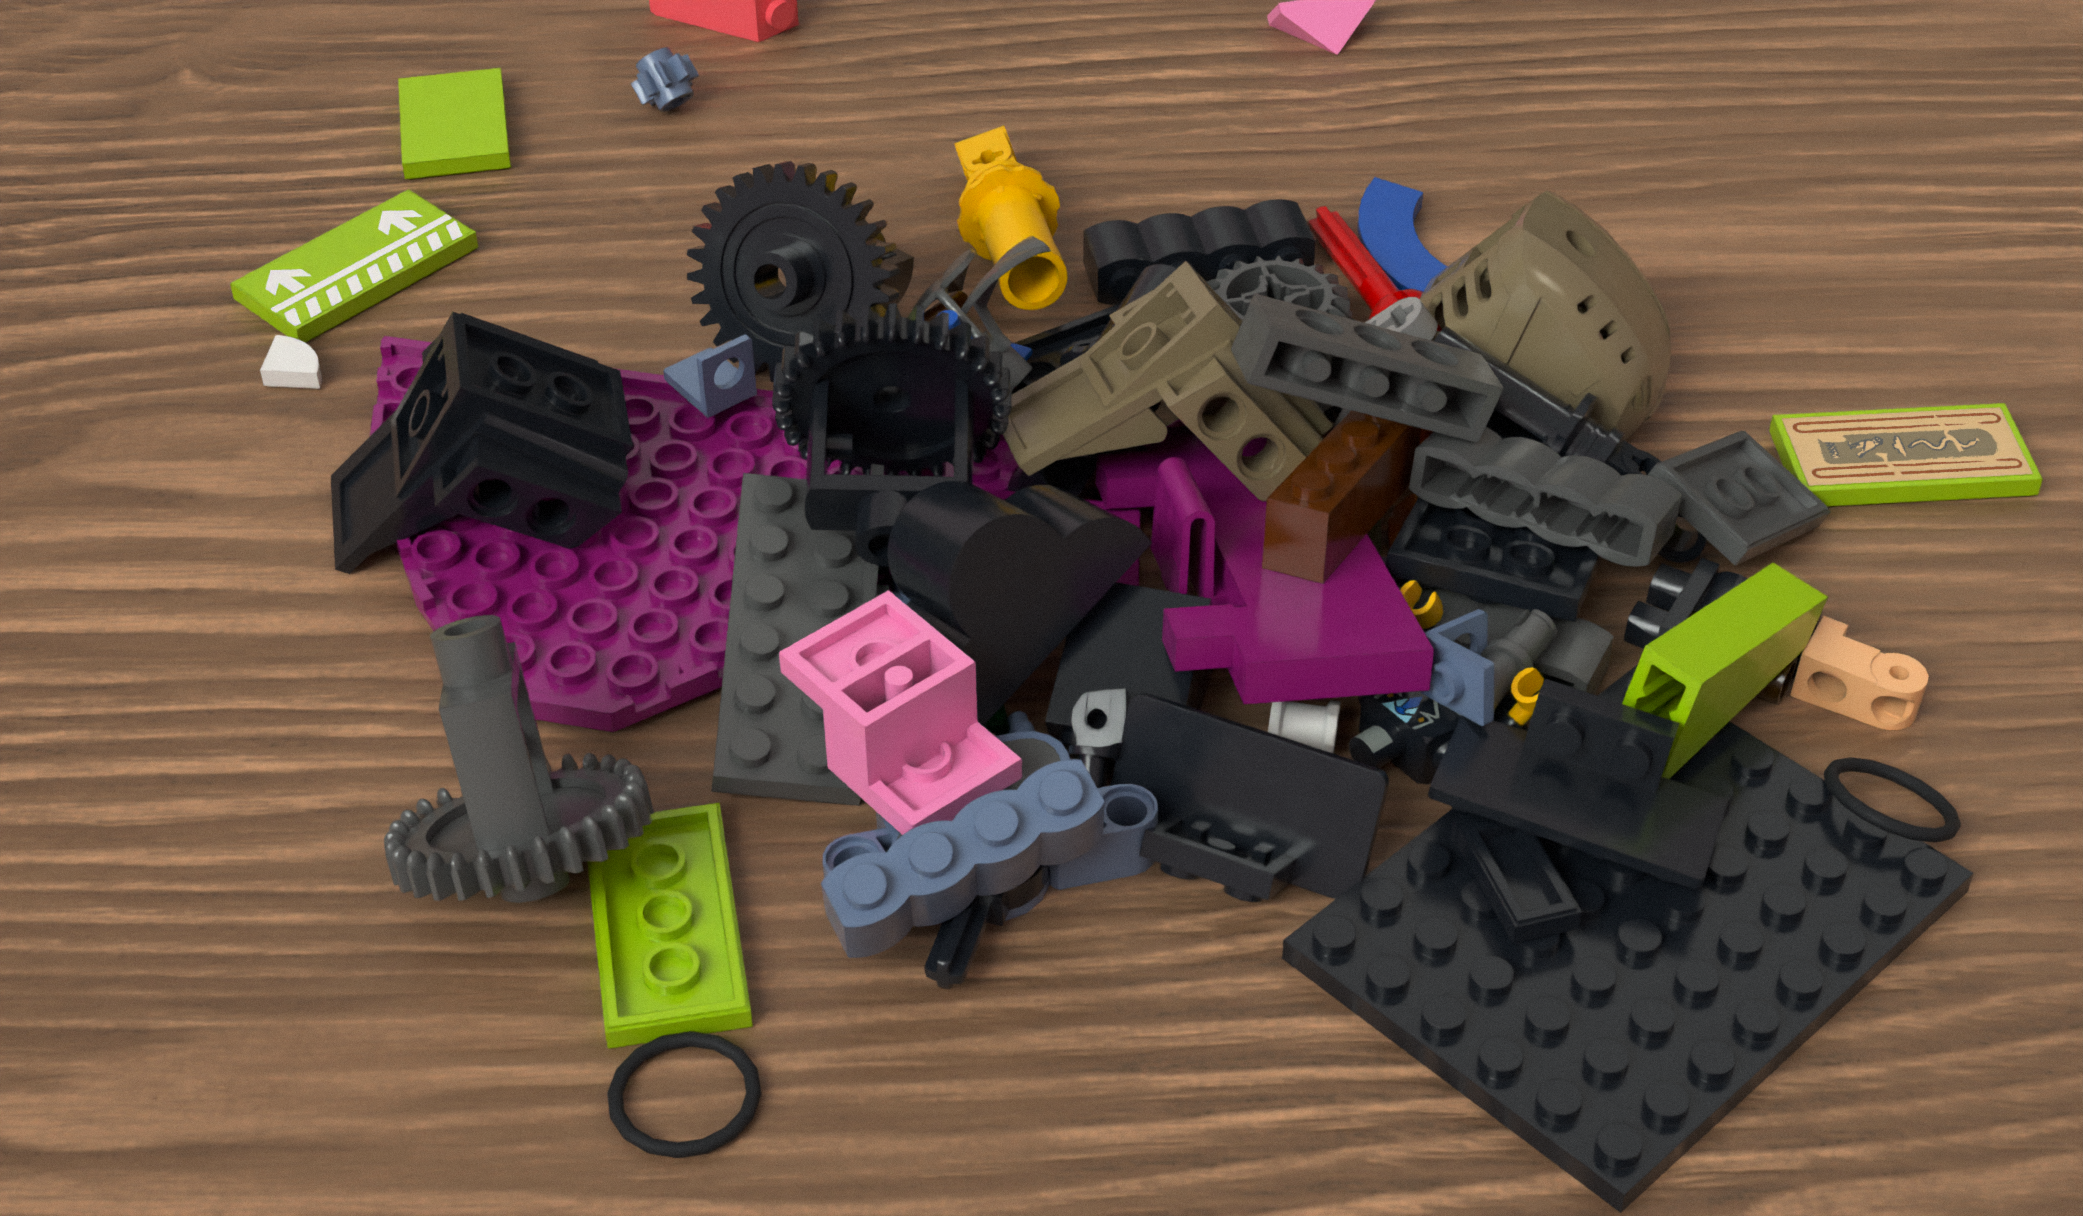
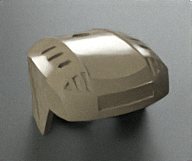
[1420,190,1671,440]

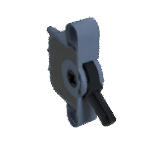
[823,711,1158,989]

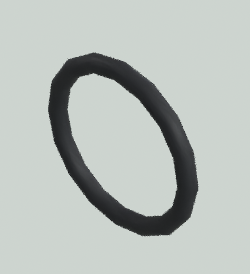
[1824,757,1961,843]
[607,1031,762,1158]

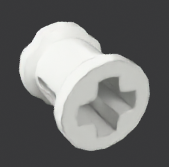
[1268,700,1341,754]

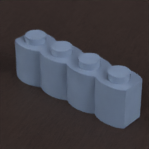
[821,759,1105,958]

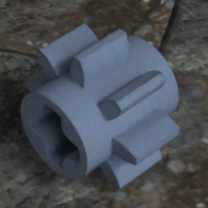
[631,47,699,112]

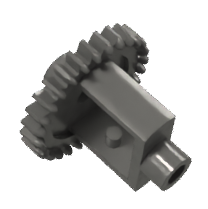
[384,615,654,903]

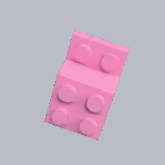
[779,590,1022,835]

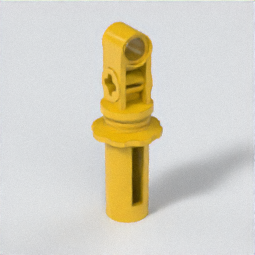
[954,125,1068,310]

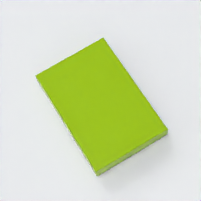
[398,68,511,180]

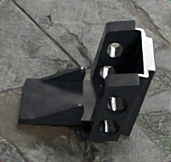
[331,311,633,574]

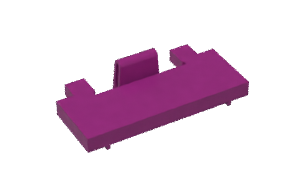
[1095,426,1434,704]

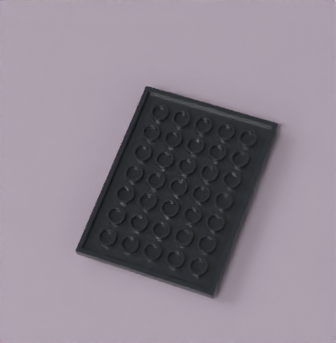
[1282,664,1974,1213]

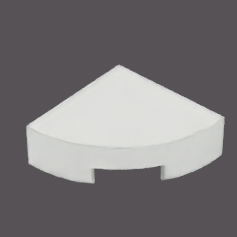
[260,335,322,389]

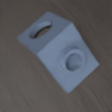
[663,334,757,418]
[1421,609,1494,726]

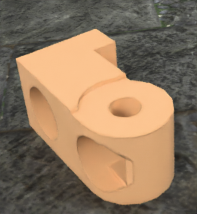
[1790,616,1929,731]

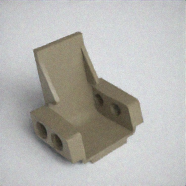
[1003,261,1333,501]

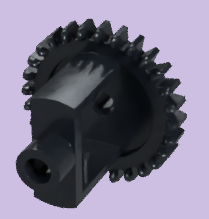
[687,161,914,382]
[772,303,1012,567]

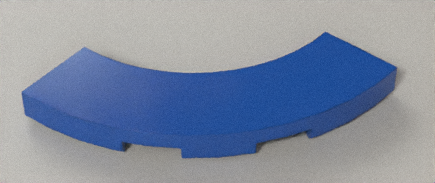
[1357,177,1447,292]

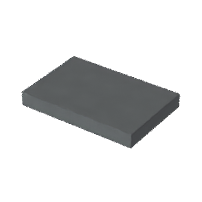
[1648,430,1831,566]

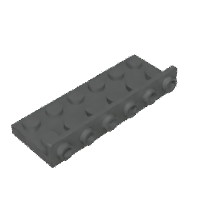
[711,464,889,806]

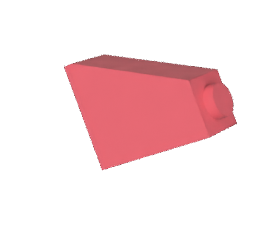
[649,0,799,42]

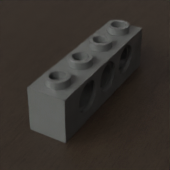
[1231,293,1504,443]

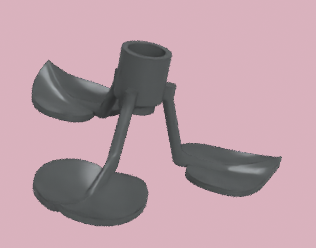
[909,236,1051,390]

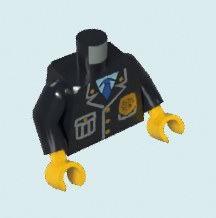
[1349,580,1544,785]

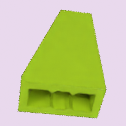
[1622,563,1828,779]

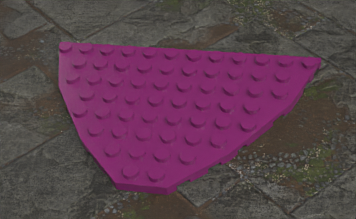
[370,336,1019,732]

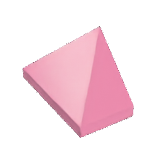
[1267,0,1376,55]

